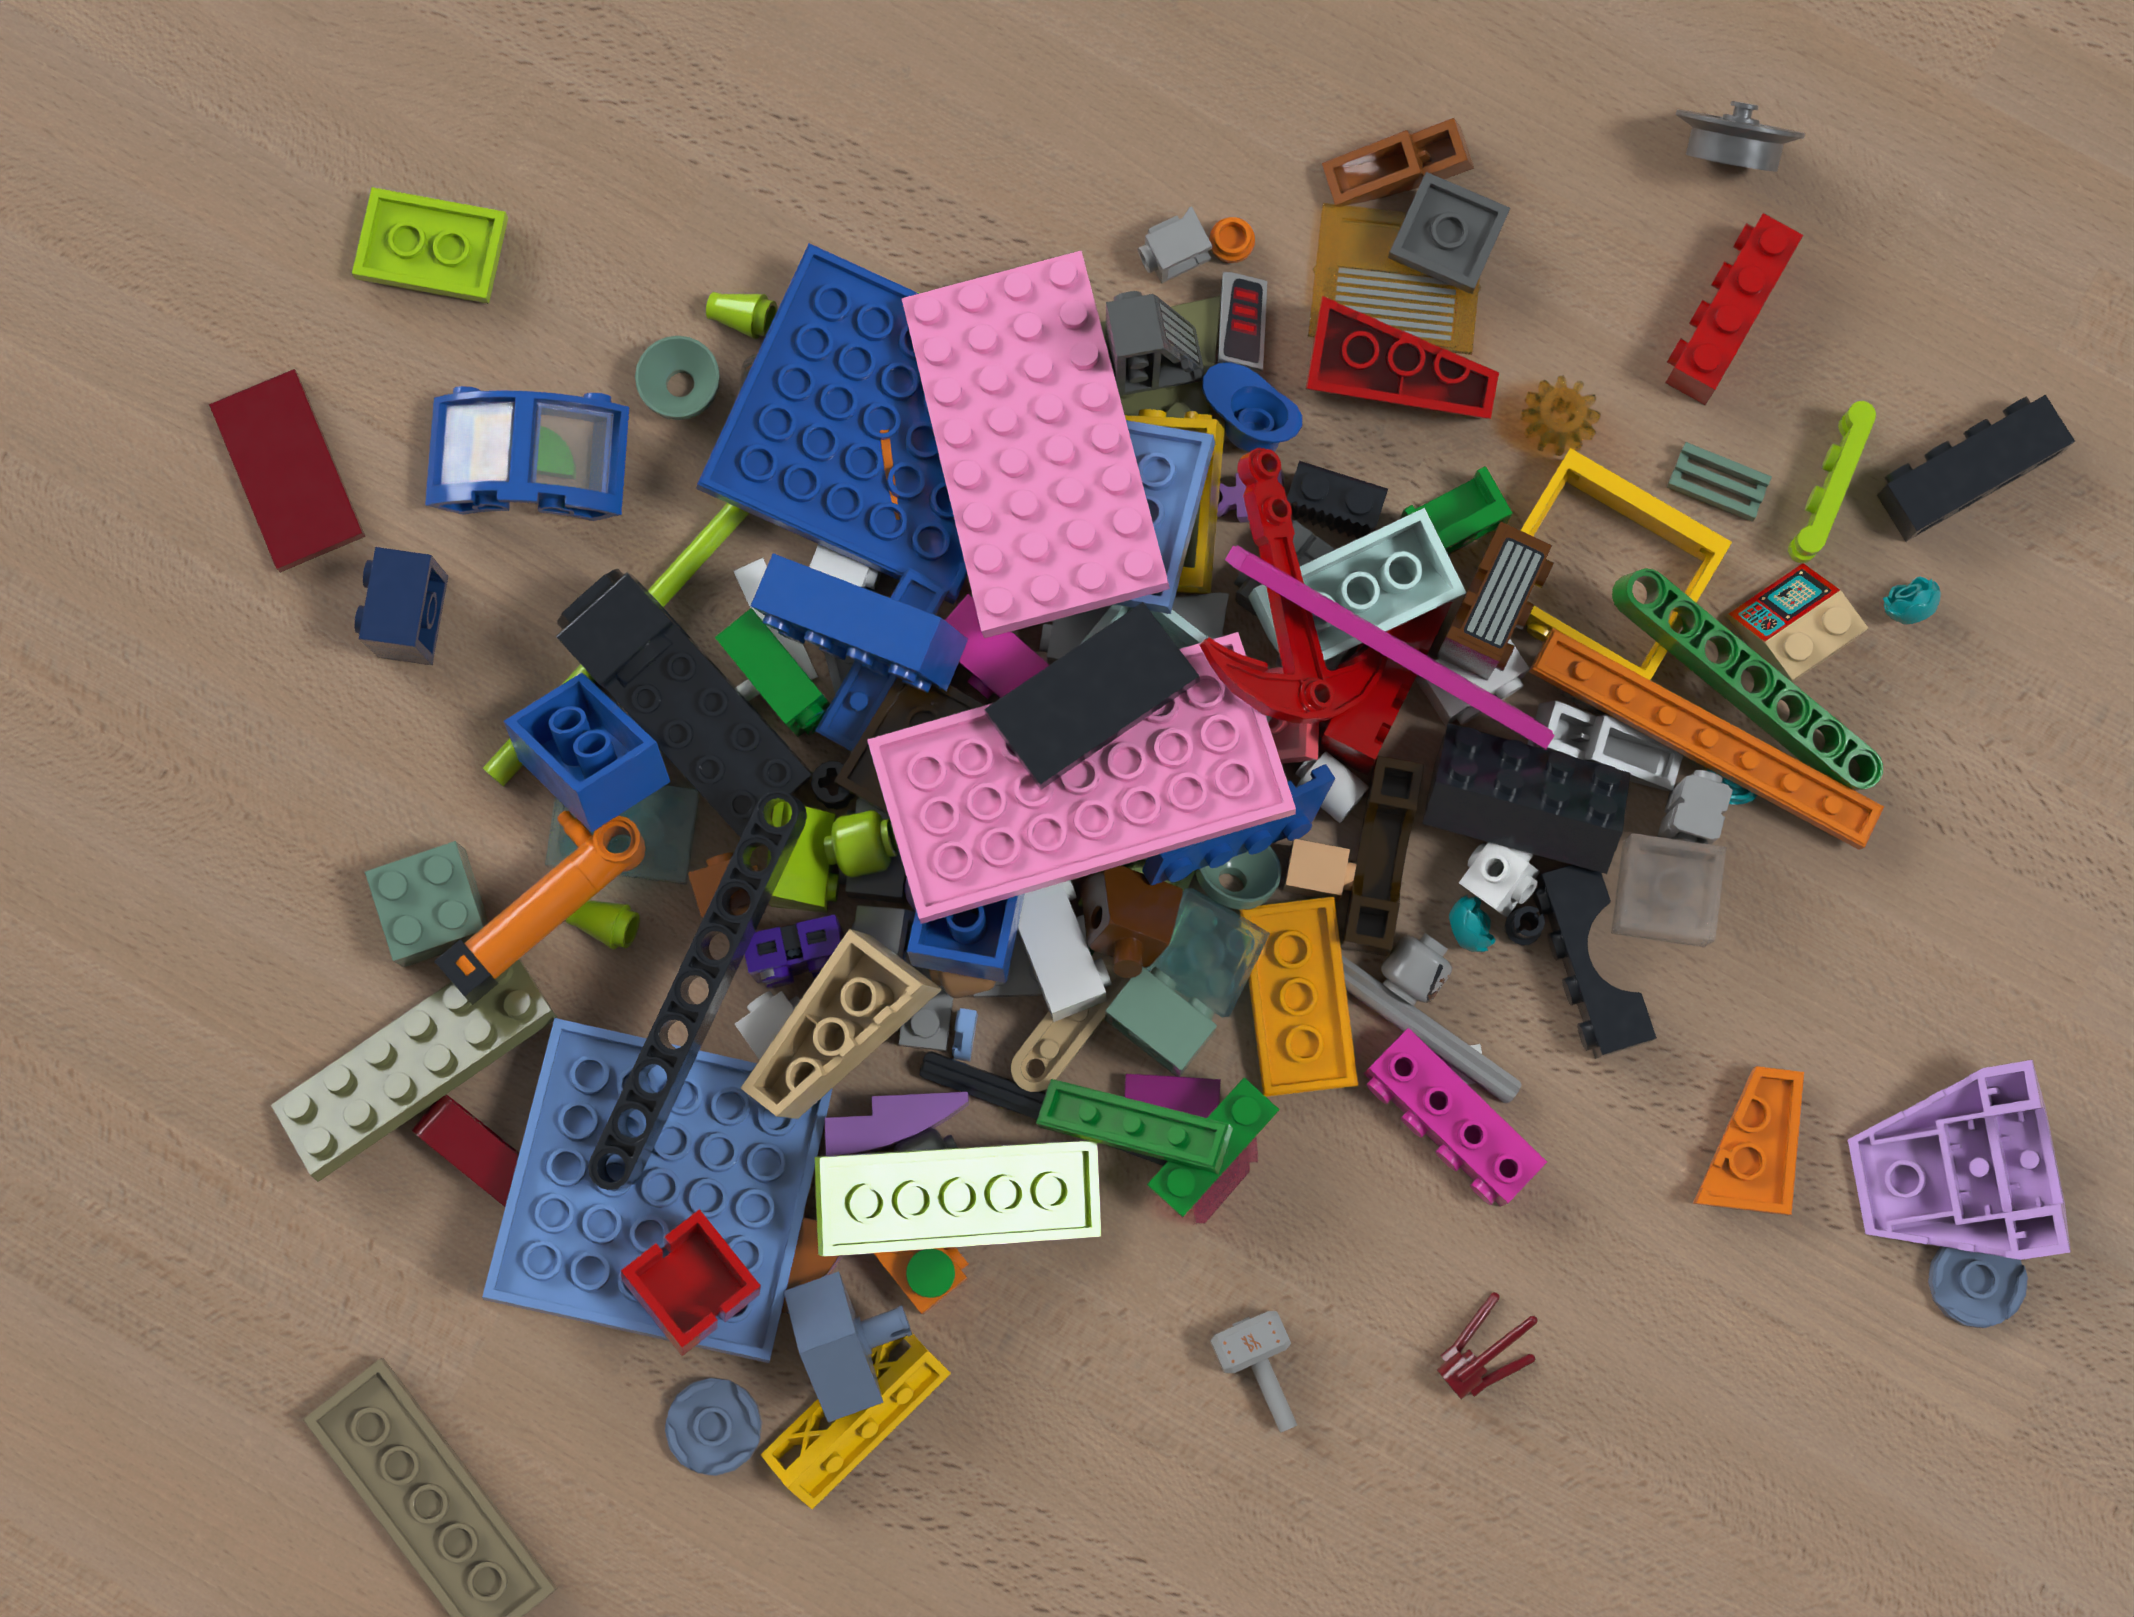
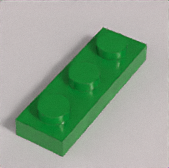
[1147,1077,1280,1218]

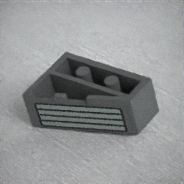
[1105,291,1205,396]

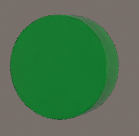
[906,1249,955,1298]

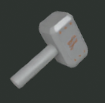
[1210,1311,1297,1433]

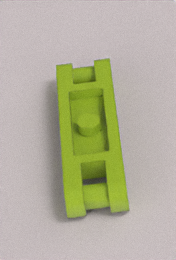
[1788,401,1876,563]

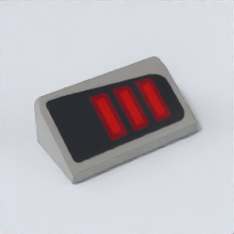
[1217,272,1267,371]

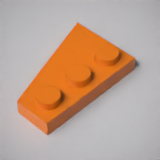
[1693,1066,1804,1216]

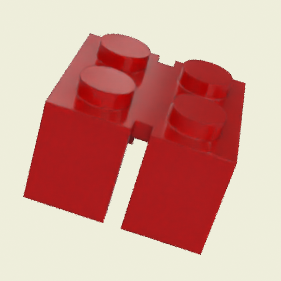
[621,1209,761,1356]

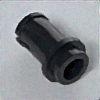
[1505,906,1545,946]

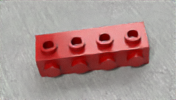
[1665,213,1803,405]

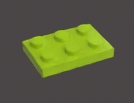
[352,187,508,304]

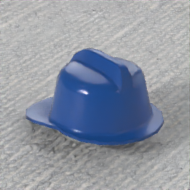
[1202,362,1302,452]

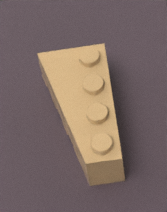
[741,929,942,1119]

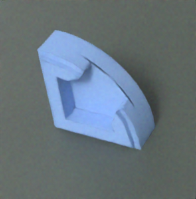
[952,1008,978,1062]

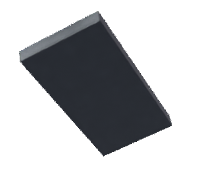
[984,602,1200,789]

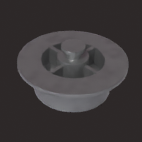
[1676,101,1805,172]

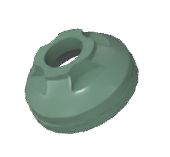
[635,336,720,420]
[1195,846,1281,910]

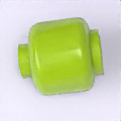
[824,810,898,877]

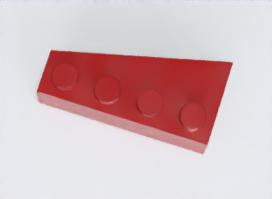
[1305,296,1499,419]
[1318,601,1453,775]

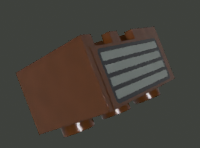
[1436,521,1554,680]

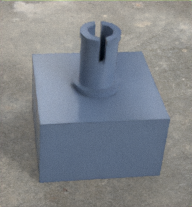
[784,1271,912,1422]

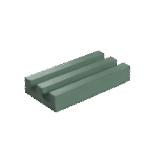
[1667,442,1772,522]

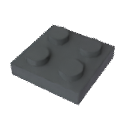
[1388,172,1510,294]

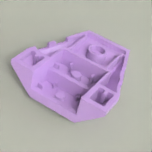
[1848,1060,2071,1260]

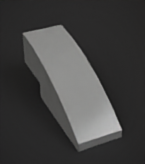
[1527,701,1683,791]

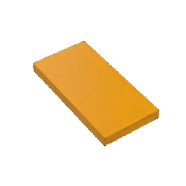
[1240,896,1358,1097]

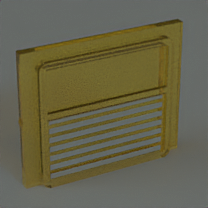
[1308,203,1481,355]

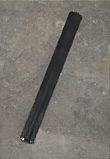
[919,1051,1168,1166]

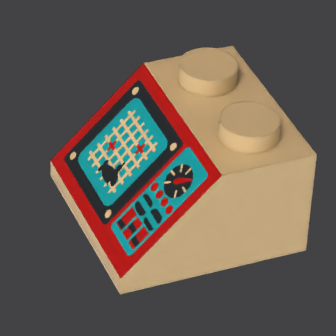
[1727,563,1868,682]

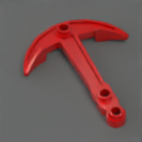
[1199,448,1391,724]

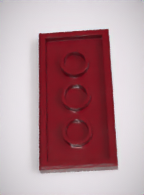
[209,369,366,573]

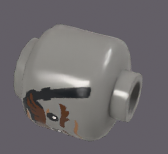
[1381,933,1452,1006]

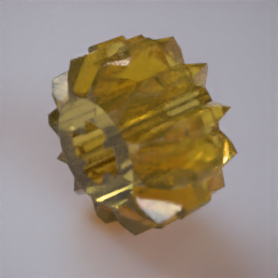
[1520,375,1601,456]

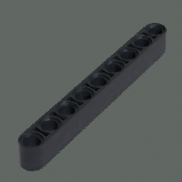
[588,790,807,1190]

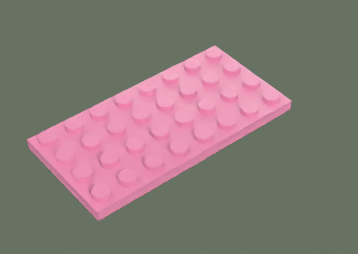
[902,251,1170,638]
[867,632,1296,924]

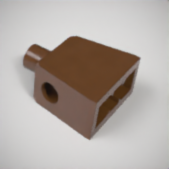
[1081,865,1183,978]

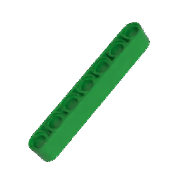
[1612,568,1883,791]

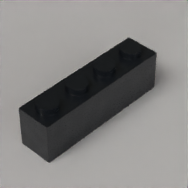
[1877,394,2075,542]

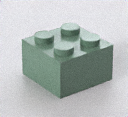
[365,841,489,967]
[1105,966,1217,1077]

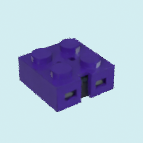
[745,914,844,988]

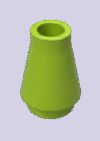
[706,292,778,339]
[566,900,640,949]

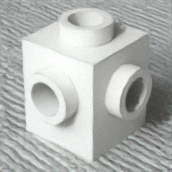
[1459,842,1540,917]

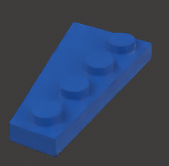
[1142,764,1336,886]

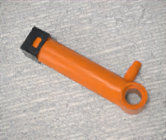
[434,810,646,1005]

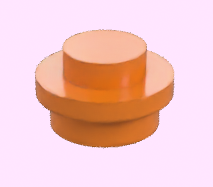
[1209,217,1255,263]

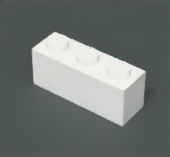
[1017,880,1112,1022]

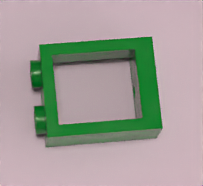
[715,607,830,737]

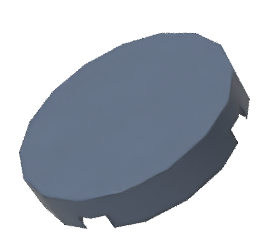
[1928,1246,2028,1328]
[665,1378,763,1476]

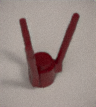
[1436,1292,1538,1400]

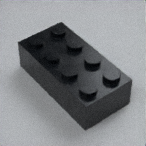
[1422,723,1631,874]

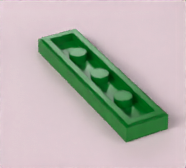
[1036,1079,1233,1174]

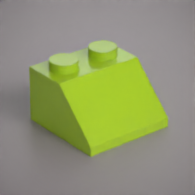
[766,802,839,913]

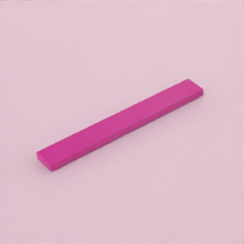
[1225,545,1555,749]

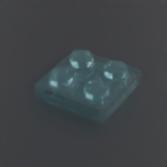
[1146,888,1270,1018]

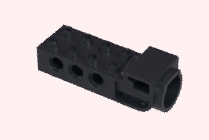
[556,569,813,838]

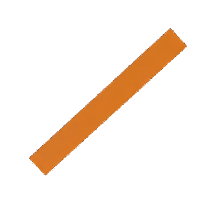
[1529,628,1884,850]

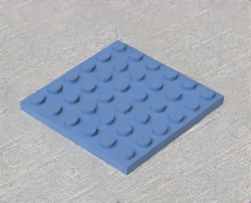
[482,1018,833,1363]

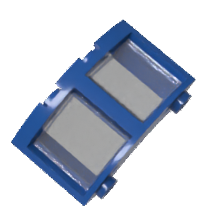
[425,386,629,521]

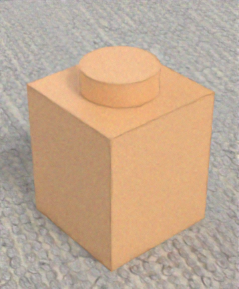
[1283,839,1356,901]

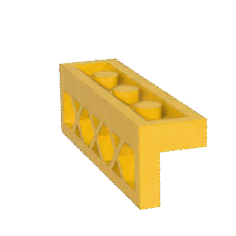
[760,1332,951,1509]

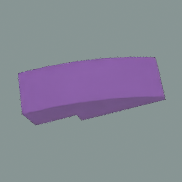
[825,1092,970,1156]

